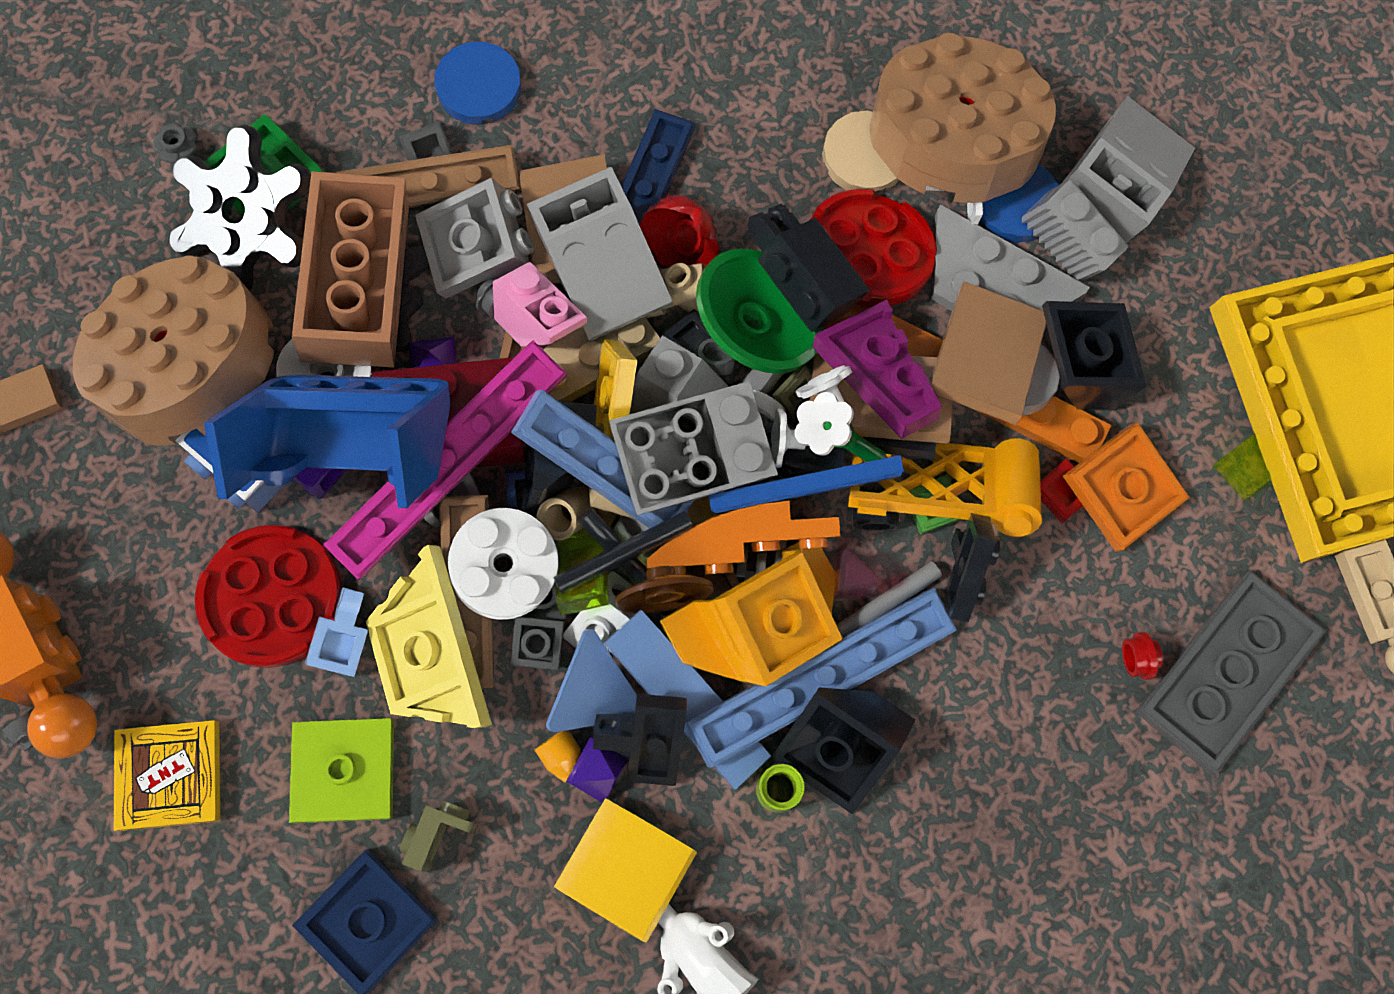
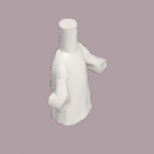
[657,904,759,994]

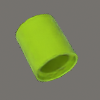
[756,764,804,813]

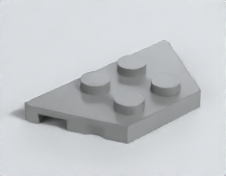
[931,205,1090,311]

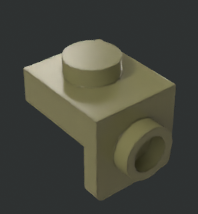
[400,801,478,872]

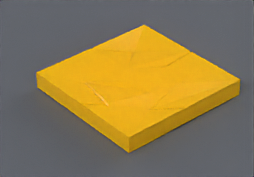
[1209,254,1394,563]

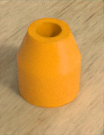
[534,730,581,783]

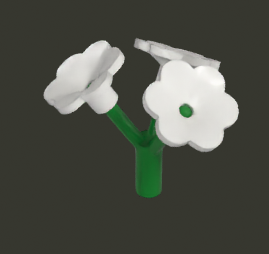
[771,365,886,468]

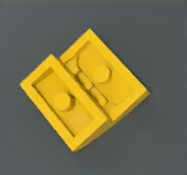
[554,798,697,943]

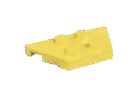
[366,545,492,728]

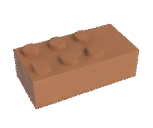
[292,171,409,367]

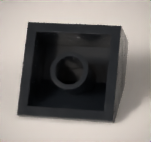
[1042,301,1147,409]

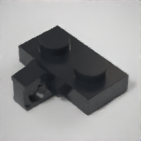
[945,513,1000,622]
[593,693,687,786]

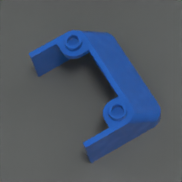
[204,375,451,508]

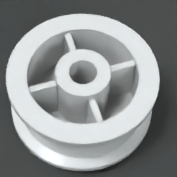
[448,508,558,620]

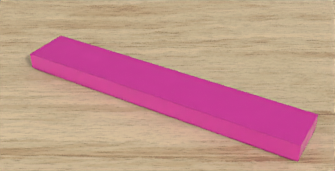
[323,340,567,580]

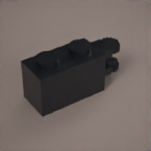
[747,203,870,333]

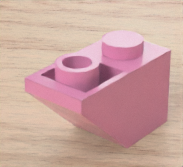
[493,262,587,347]

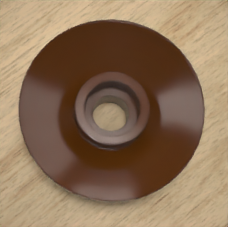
[615,566,714,613]

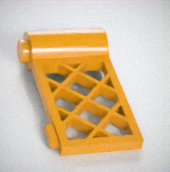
[848,438,1042,537]

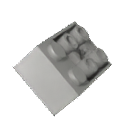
[1062,96,1195,243]
[527,167,673,342]
[609,381,778,516]

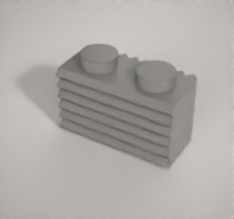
[1022,178,1128,282]

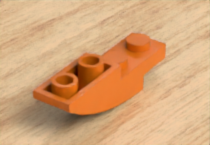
[646,501,840,575]

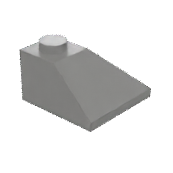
[630,335,729,414]

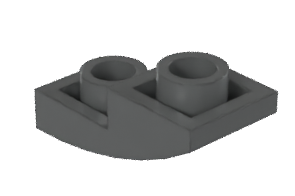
[510,572,569,670]

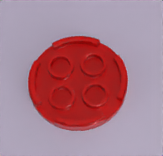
[810,189,937,307]
[195,525,343,668]

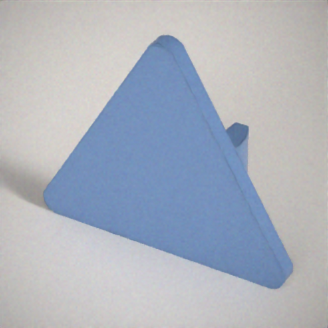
[546,629,637,732]

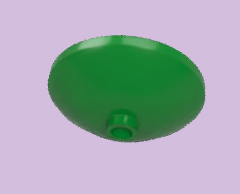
[696,249,824,374]

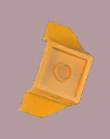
[660,541,843,686]

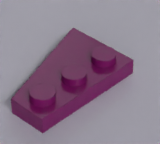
[813,300,942,439]

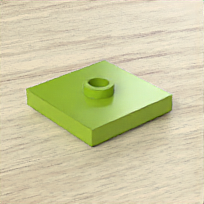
[289,718,394,824]

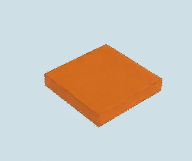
[1063,422,1190,552]

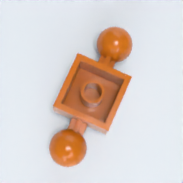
[0,532,97,759]

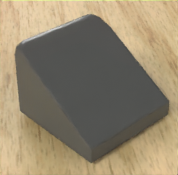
[398,121,453,161]

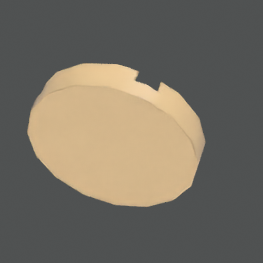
[822,110,899,194]

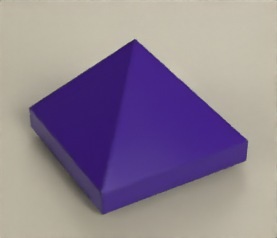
[409,337,457,368]
[566,737,628,803]

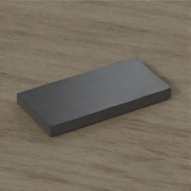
[1134,570,1326,776]

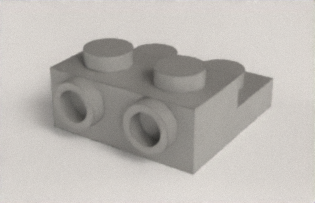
[415,178,534,298]

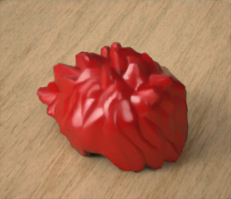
[639,194,721,268]

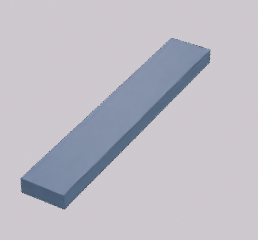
[685,588,957,767]

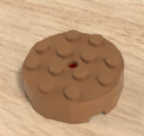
[870,33,1056,203]
[73,256,274,446]

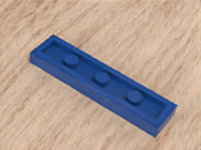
[708,455,904,514]

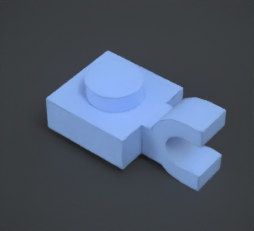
[305,587,368,677]

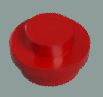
[1122,632,1163,680]

